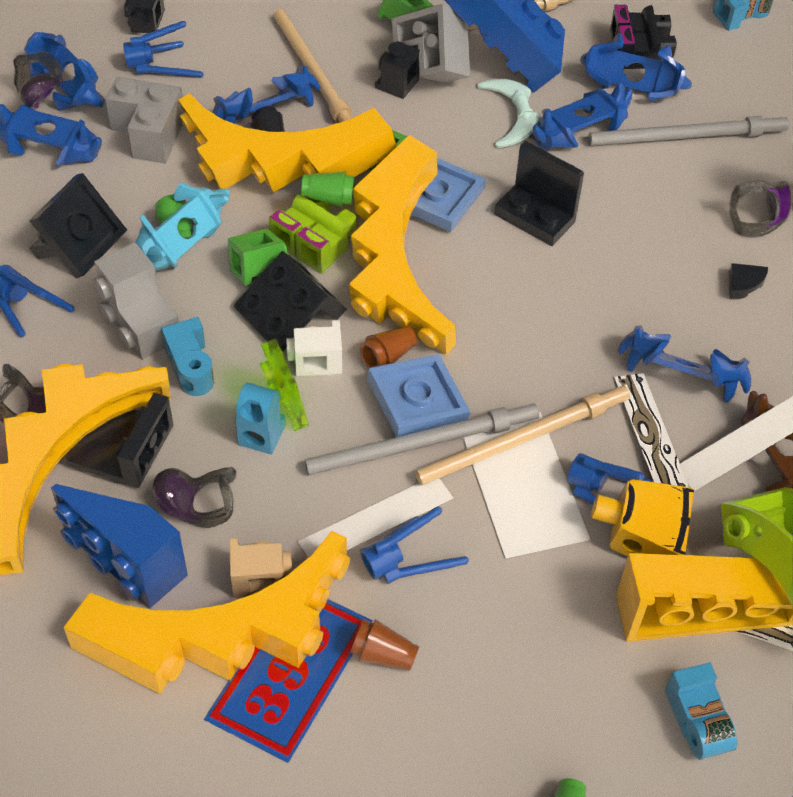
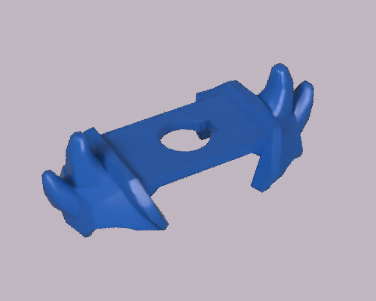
[24,32,105,111]
[580,33,692,102]
[213,66,320,124]
[533,82,632,151]
[0,104,102,167]
[618,325,751,403]

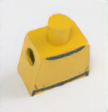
[591,479,694,557]

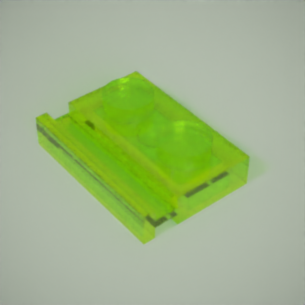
[259,339,309,431]

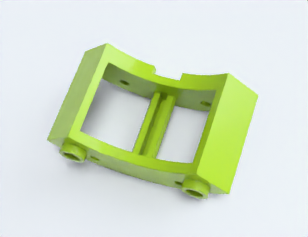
[721,487,793,606]

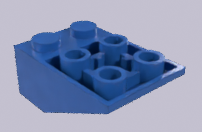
[51,484,188,609]

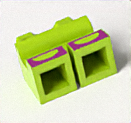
[269,194,356,274]

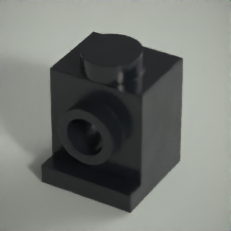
[124,0,165,33]
[375,41,420,99]

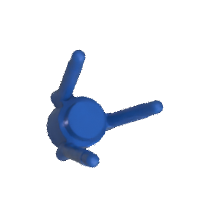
[123,21,204,78]
[0,265,74,337]
[567,453,654,506]
[360,506,469,584]

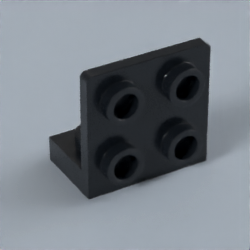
[494,141,584,246]
[234,251,347,353]
[65,393,174,488]

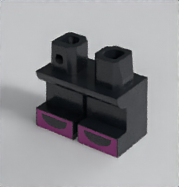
[610,4,677,69]

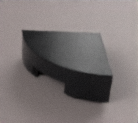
[729,263,768,299]

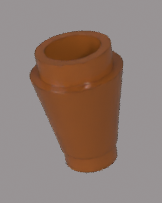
[359,326,417,368]
[350,619,419,671]

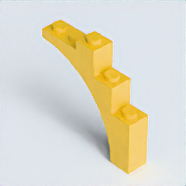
[178,93,397,193]
[349,135,456,355]
[0,364,171,576]
[64,531,350,694]

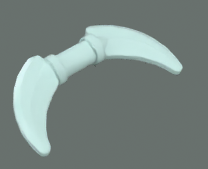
[477,79,540,148]

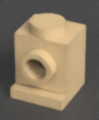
[229,538,292,597]

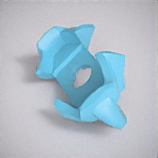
[136,182,231,271]

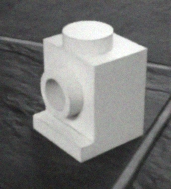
[286,320,342,377]

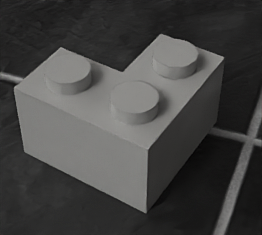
[392,4,470,83]
[105,76,184,164]
[93,242,179,360]

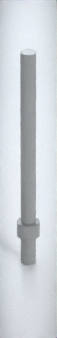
[589,116,789,146]
[305,403,539,475]

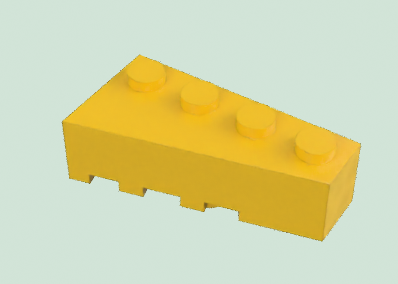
[616,553,793,642]

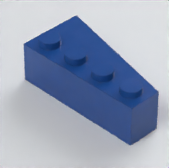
[444,0,565,93]

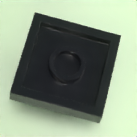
[29,173,127,278]

